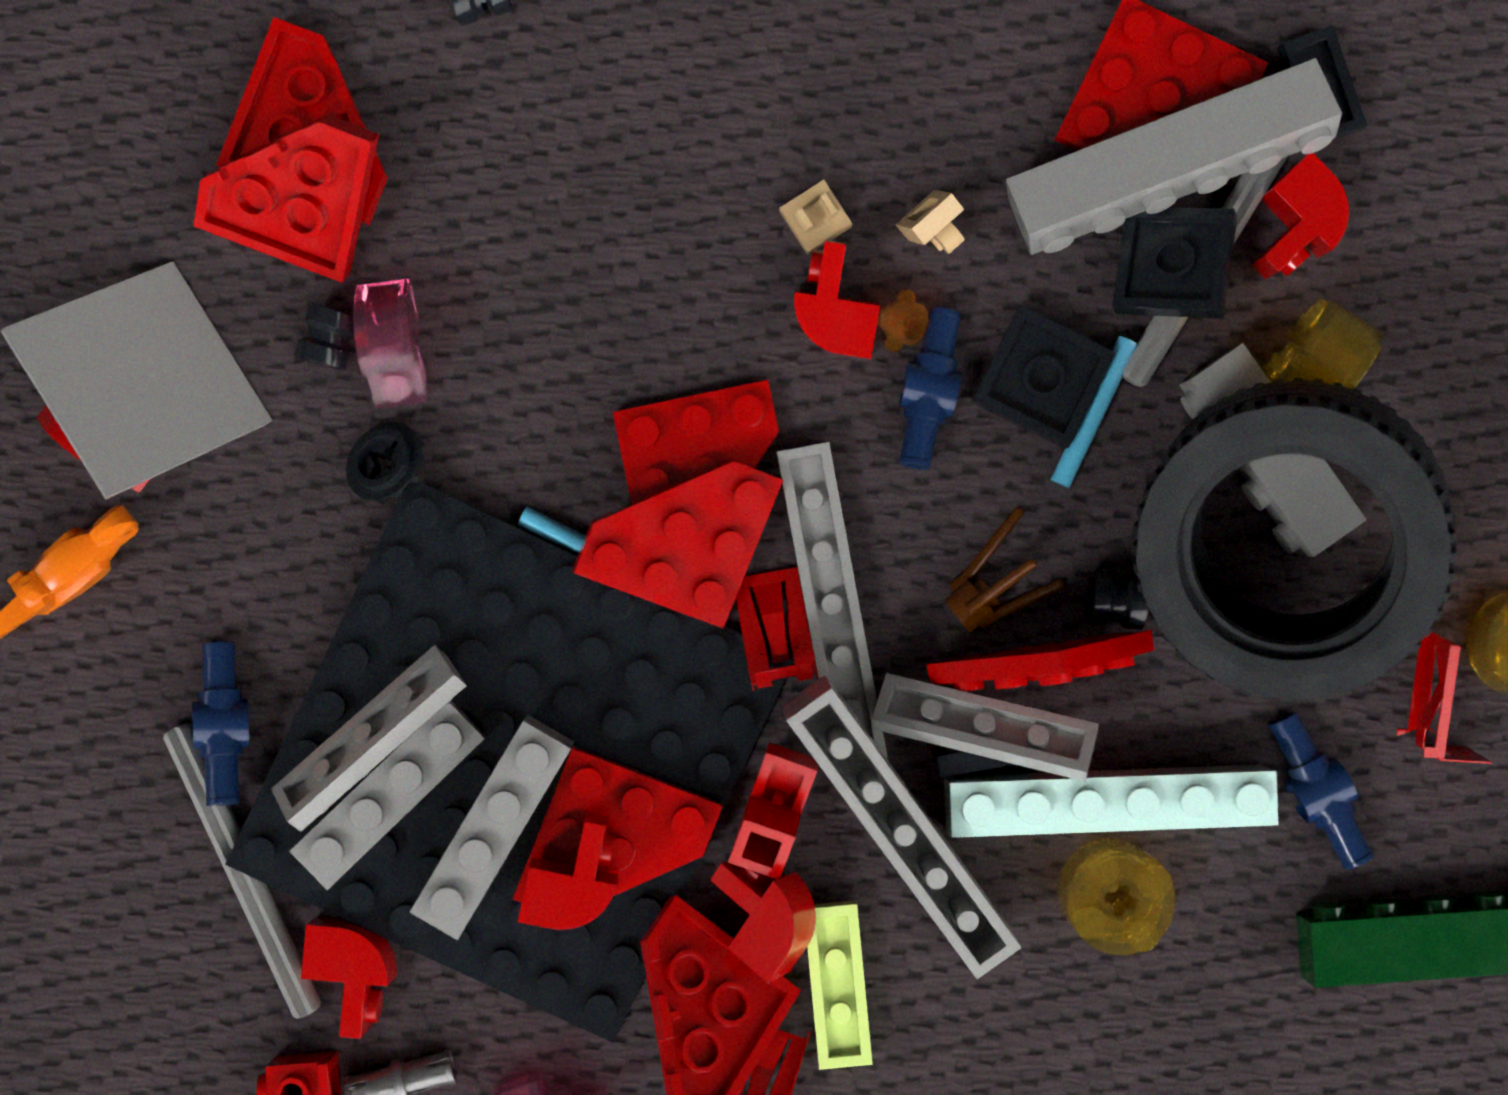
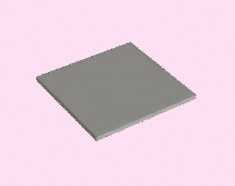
[1,261,272,500]

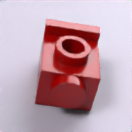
[256,1051,342,1095]

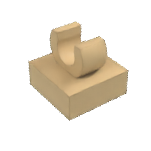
[779,180,852,255]
[895,190,965,254]

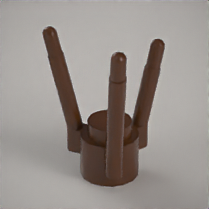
[944,506,1065,633]

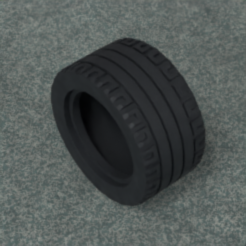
[1132,378,1457,702]

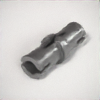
[343,1049,457,1095]

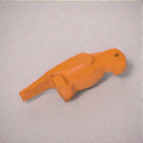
[0,505,139,639]

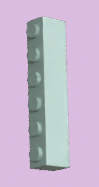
[944,765,1279,838]

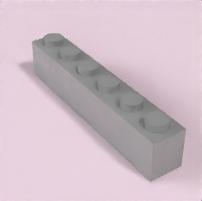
[1006,58,1342,255]
[781,675,1021,979]

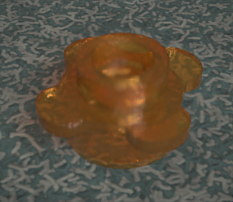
[878,289,928,353]

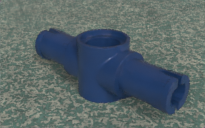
[899,307,962,471]
[192,642,249,806]
[1268,712,1374,870]

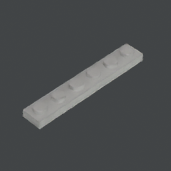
[777,442,888,758]

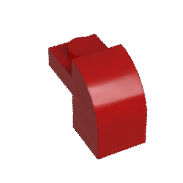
[1251,153,1349,280]
[794,240,880,359]
[728,742,819,879]
[517,813,618,930]
[710,860,816,983]
[301,916,397,1039]

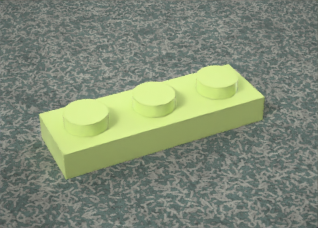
[807,900,873,1070]

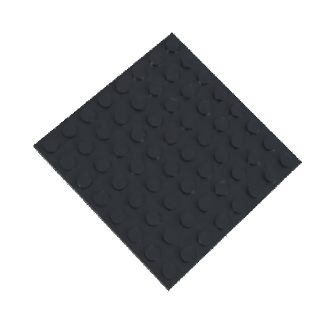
[225,482,794,1043]

